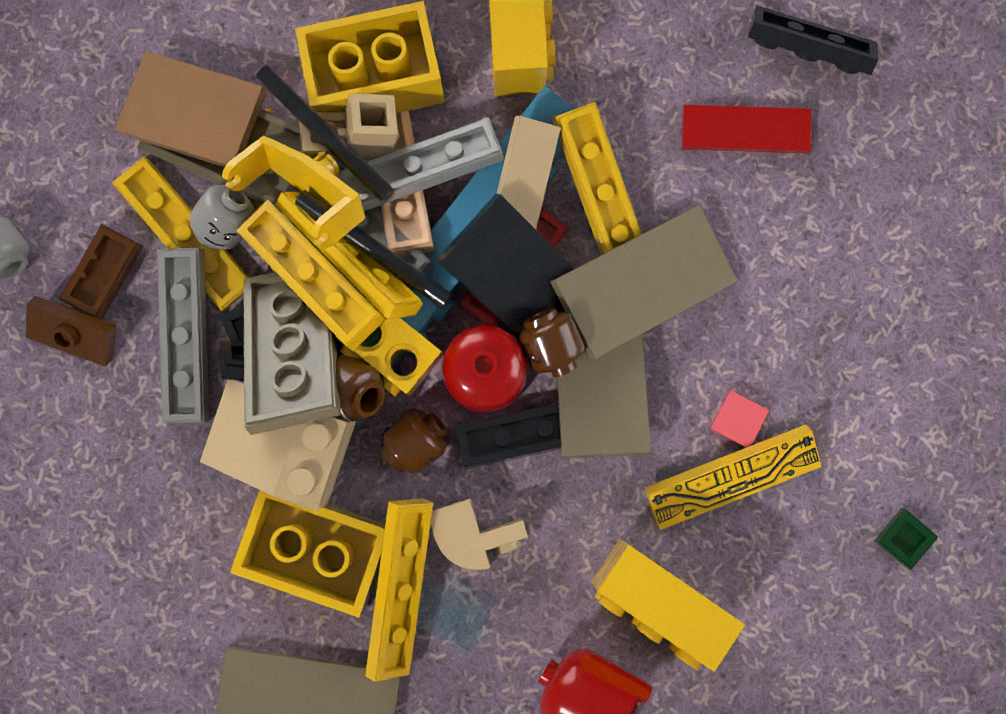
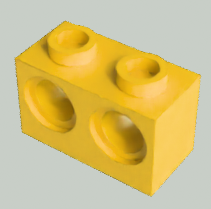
[335,298,443,397]

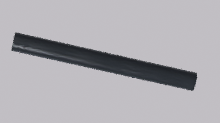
[256,65,394,202]
[295,190,452,308]

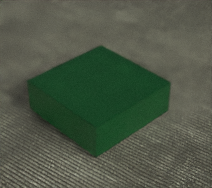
[874,508,938,570]

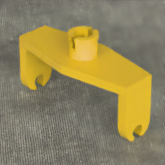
[222,135,365,249]

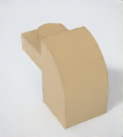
[299,94,398,169]
[430,498,528,570]

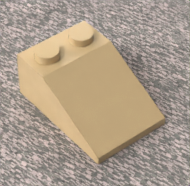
[200,380,356,511]

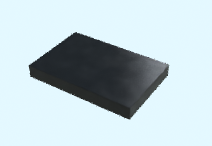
[436,193,574,339]

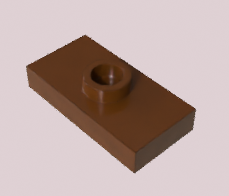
[59,224,144,320]
[26,296,116,367]

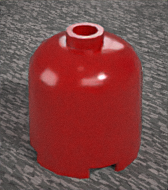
[442,325,528,414]
[538,649,653,714]

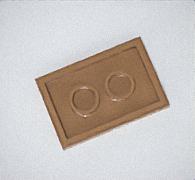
[115,51,267,167]

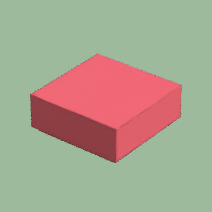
[709,390,769,448]

